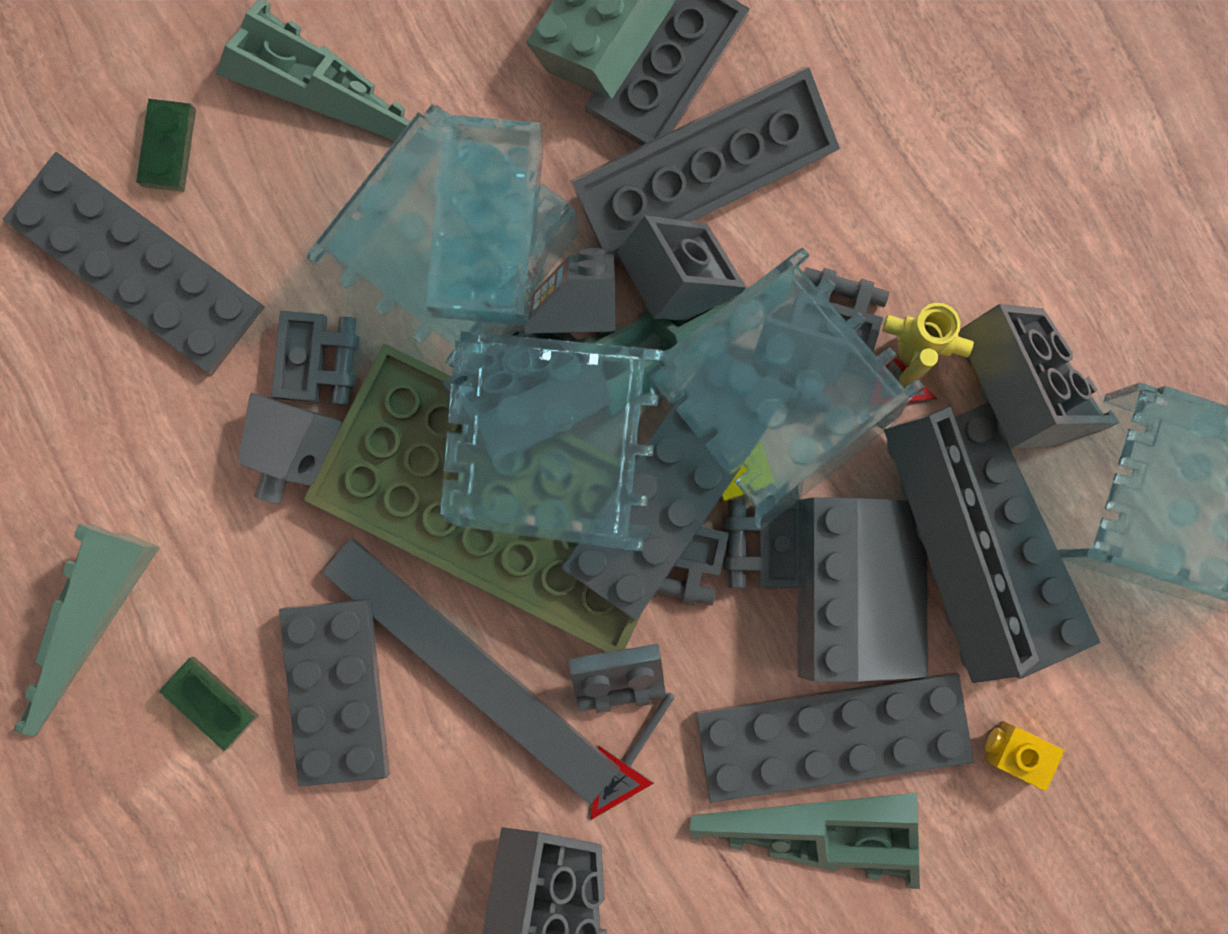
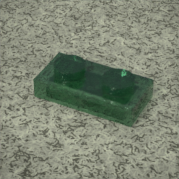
[136,99,196,192]
[159,657,259,751]

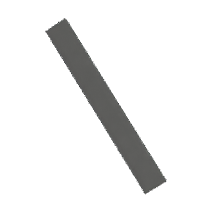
[322,538,620,804]

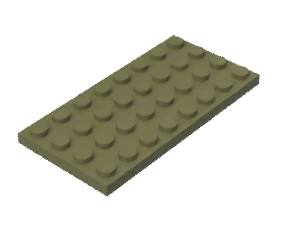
[303,343,644,652]

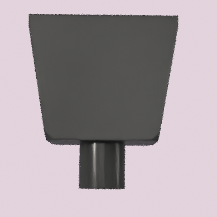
[238,393,342,504]

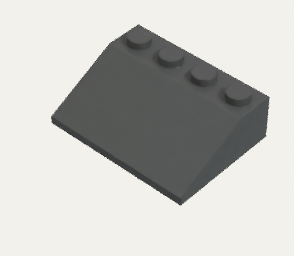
[798,497,928,682]

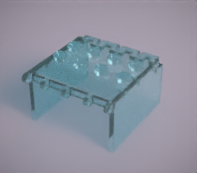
[307,104,579,369]
[645,248,925,530]
[440,331,669,551]
[1058,382,1228,613]

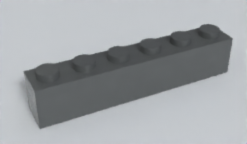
[884,407,1039,683]

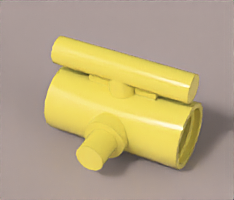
[882,302,974,388]

